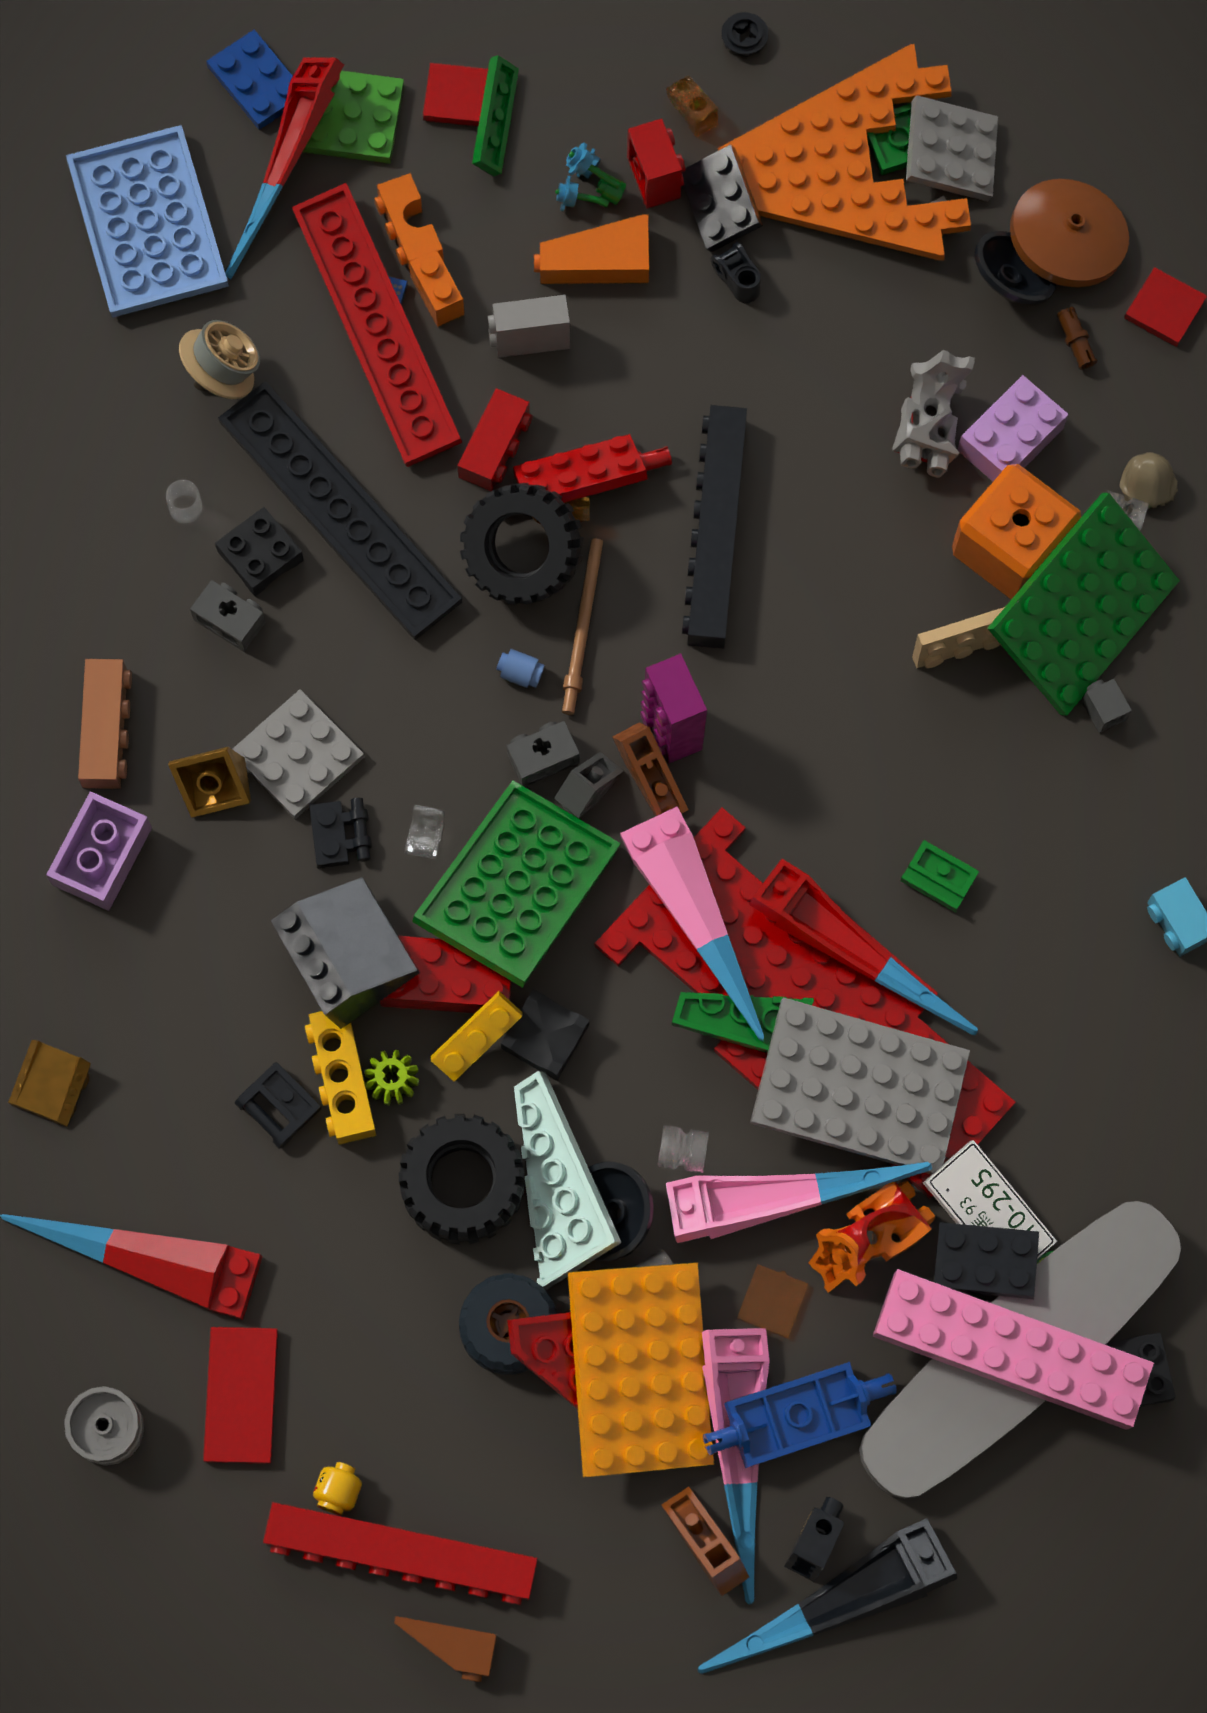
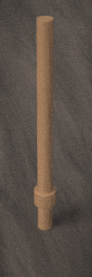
[562,538,603,715]

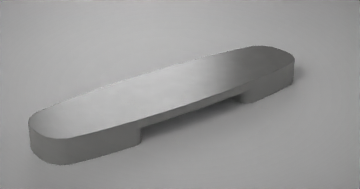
[859,1201,1181,1499]

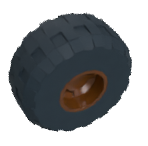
[459,1273,557,1375]

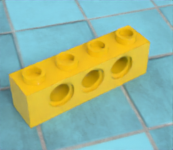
[305,1011,377,1145]

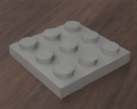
[906,95,998,201]
[233,689,364,819]

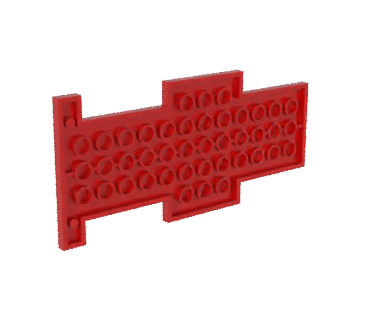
[594,807,1015,1199]

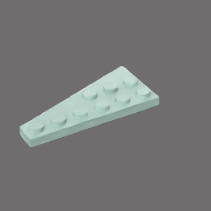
[514,1071,622,1290]

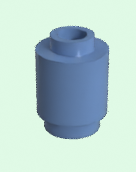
[496,649,545,688]

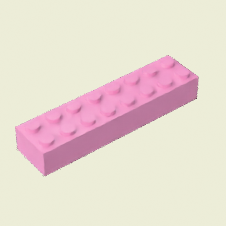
[872,1269,1154,1430]

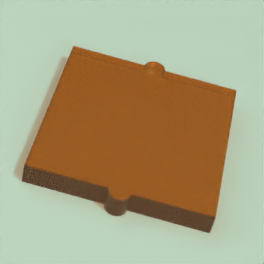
[737,1264,808,1338]

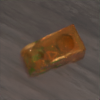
[666,75,718,137]

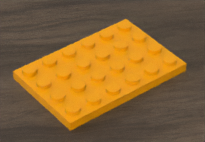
[568,1263,714,1477]

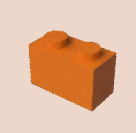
[409,249,464,327]

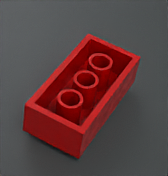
[380,936,512,1013]

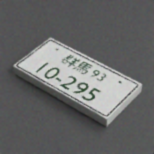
[923,1140,1057,1259]

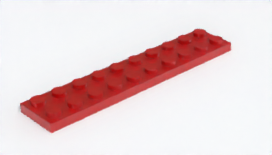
[292,183,463,467]

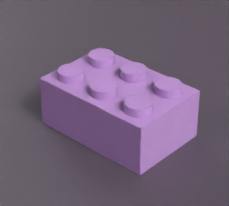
[957,375,1069,481]
[46,791,152,911]

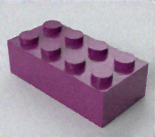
[640,654,707,764]

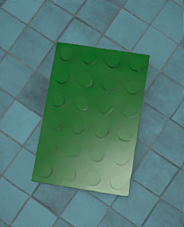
[987,493,1180,716]
[412,780,621,988]

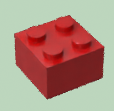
[627,118,685,209]

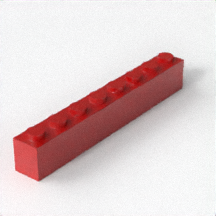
[263,1502,538,1605]

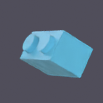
[1147,877,1207,957]

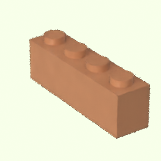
[78,659,132,789]

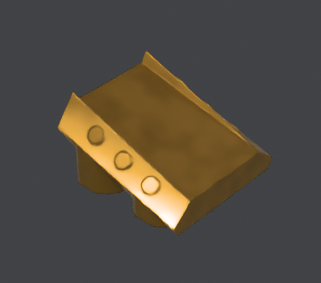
[8,1040,91,1127]

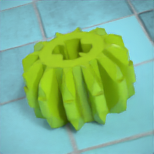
[364,1050,419,1105]

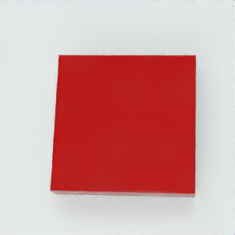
[423,63,488,126]
[1124,267,1207,347]

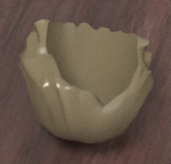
[1119,452,1178,509]

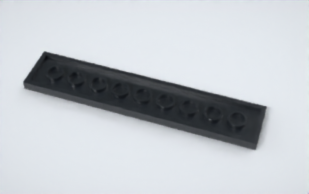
[218,381,463,640]

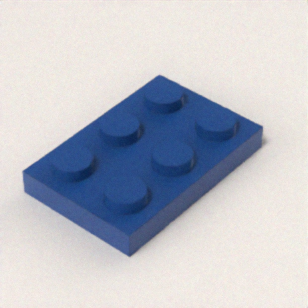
[206,29,293,130]

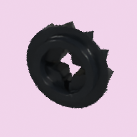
[721,12,768,57]

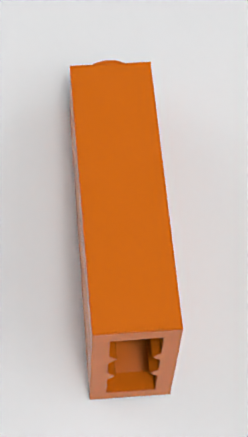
[534,215,649,284]

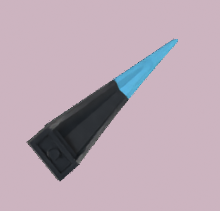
[698,1518,957,1673]

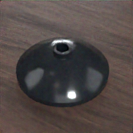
[975,231,1057,305]
[588,1161,653,1261]

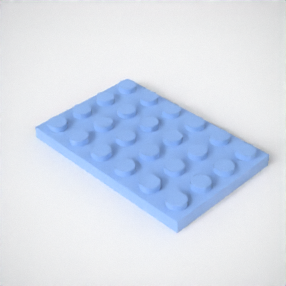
[66,125,229,318]

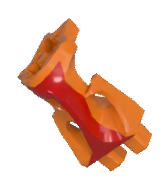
[808,1181,935,1293]

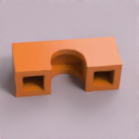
[374,173,444,275]

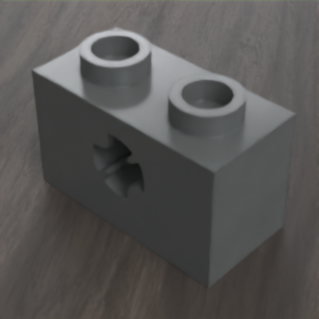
[190,580,266,652]
[506,721,580,787]

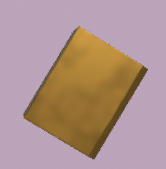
[168,747,251,818]

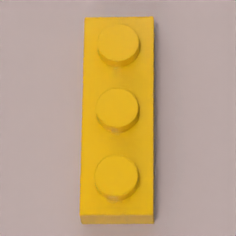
[431,991,522,1081]

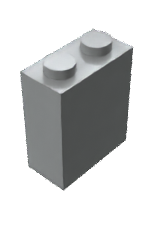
[488,295,570,358]

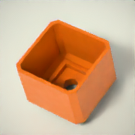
[952,464,1081,599]

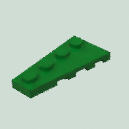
[671,992,814,1053]

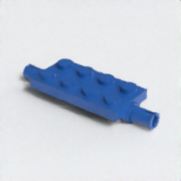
[703,1362,896,1468]

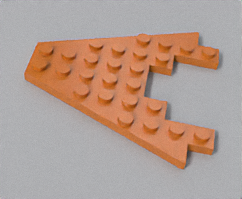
[718,44,971,261]

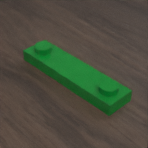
[472,55,519,177]

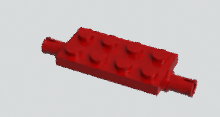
[513,434,672,503]

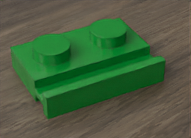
[900,840,979,913]

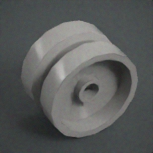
[64,1386,144,1466]

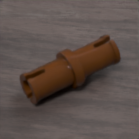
[1056,307,1098,370]

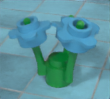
[555,143,626,212]

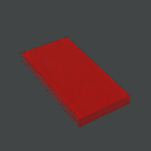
[203,1327,278,1464]

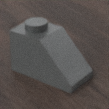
[554,752,624,818]

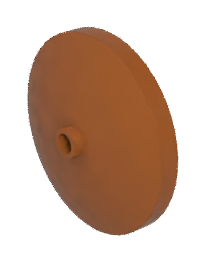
[1010,179,1129,287]

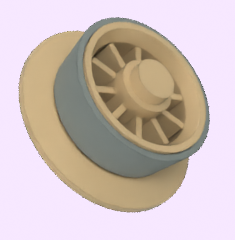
[179,320,260,399]

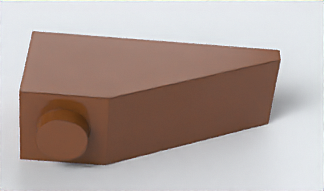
[612,722,689,817]
[661,1486,750,1596]
[394,1616,497,1682]

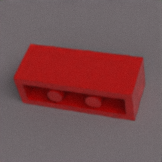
[457,388,533,491]

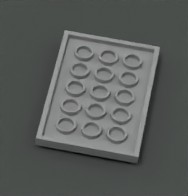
[750,997,970,1175]

